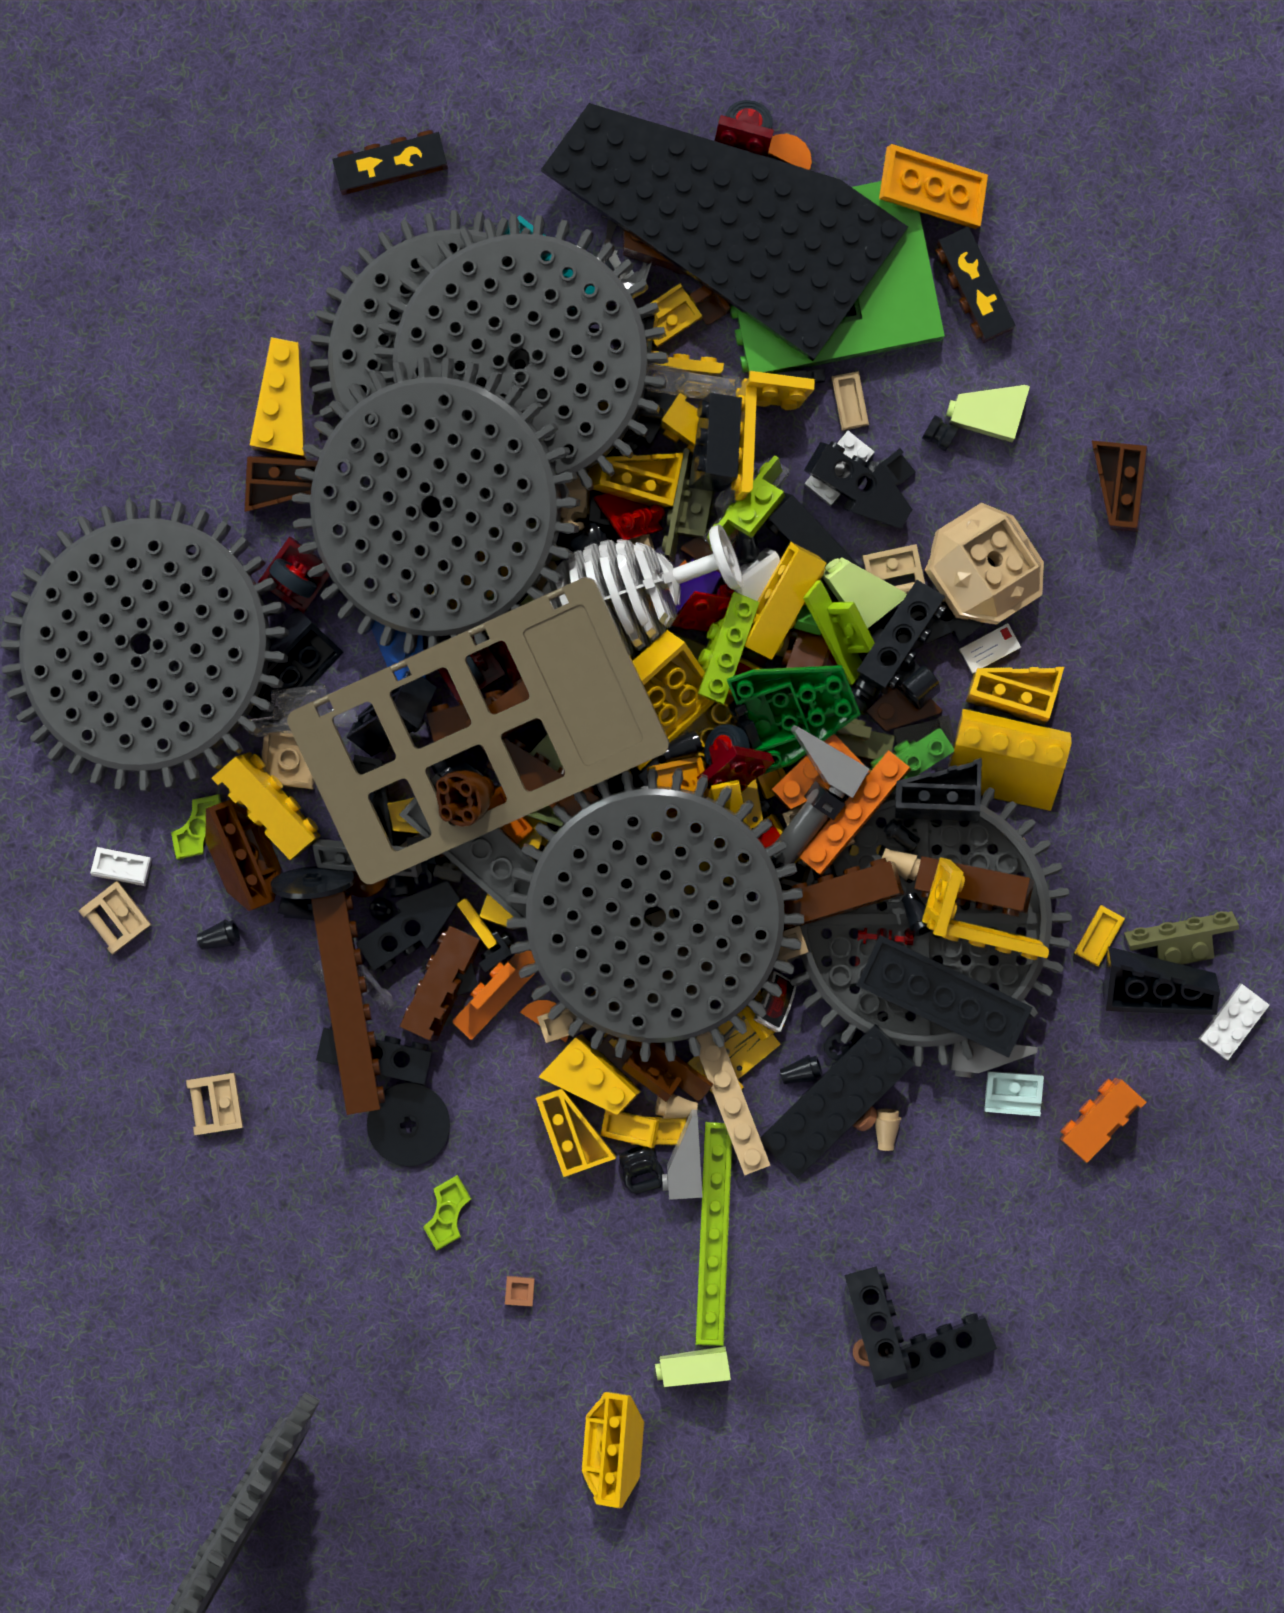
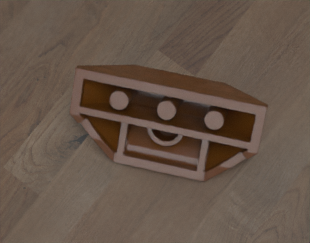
[205,799,282,911]

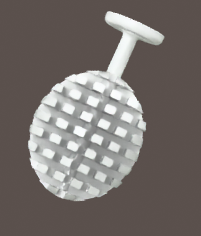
[543,524,743,657]

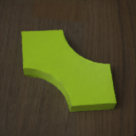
[171,794,222,860]
[423,1175,471,1251]

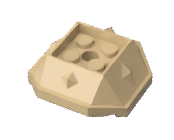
[926,503,1044,625]

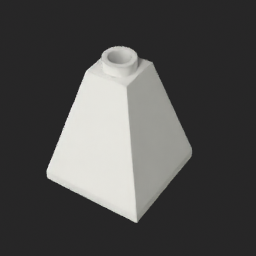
[723,548,780,601]

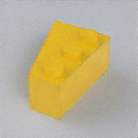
[539,1034,641,1115]

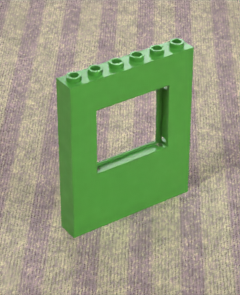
[729,181,945,375]

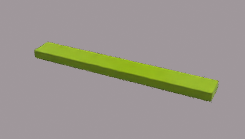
[696,1122,732,1346]

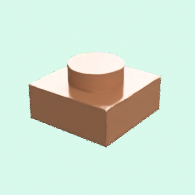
[505,1276,535,1306]

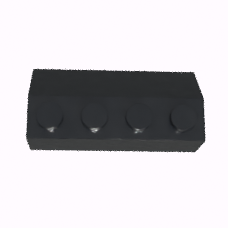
[225,609,343,729]

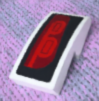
[753,971,796,1032]

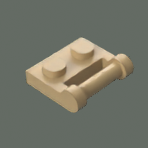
[862,544,925,594]
[79,881,152,955]
[186,1073,244,1135]

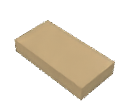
[831,371,869,431]

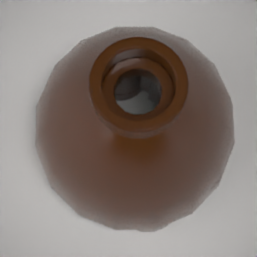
[436,770,495,827]

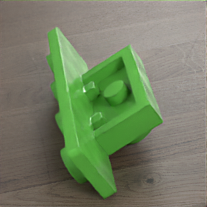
[863,728,954,792]

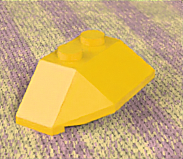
[582,1392,644,1508]

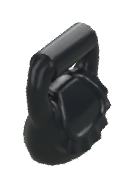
[619,1146,664,1195]

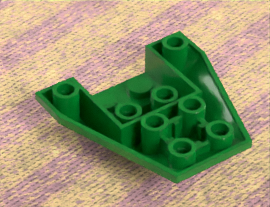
[727,665,861,774]

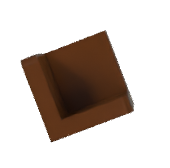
[690,286,731,325]

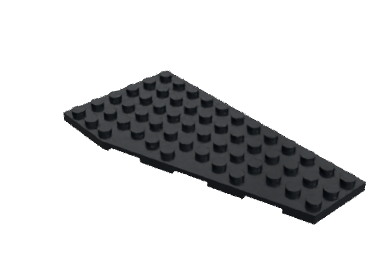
[541,103,908,361]

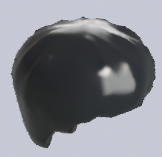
[563,521,613,553]

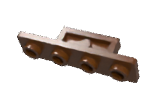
[612,1024,713,1102]

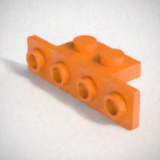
[452,951,535,1039]

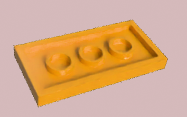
[879,144,988,229]

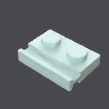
[984,1071,1044,1116]

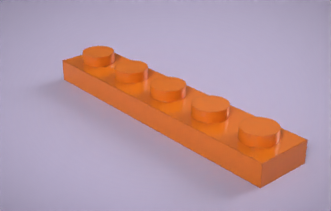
[799,750,911,876]

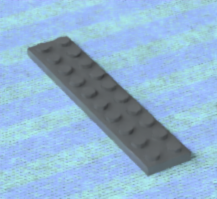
[399,772,645,982]

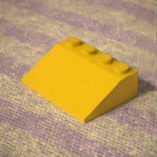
[633,630,715,770]
[947,709,1072,811]

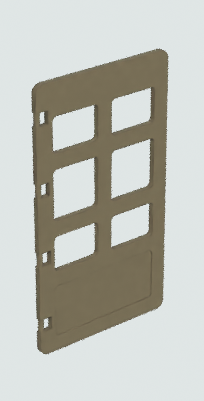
[287,577,669,884]

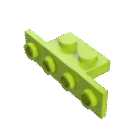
[707,455,785,551]
[803,580,875,685]
[698,592,760,705]

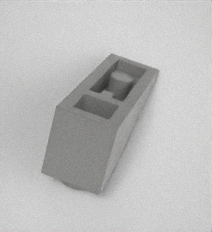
[791,725,869,799]
[949,1039,1038,1078]
[662,1110,703,1200]

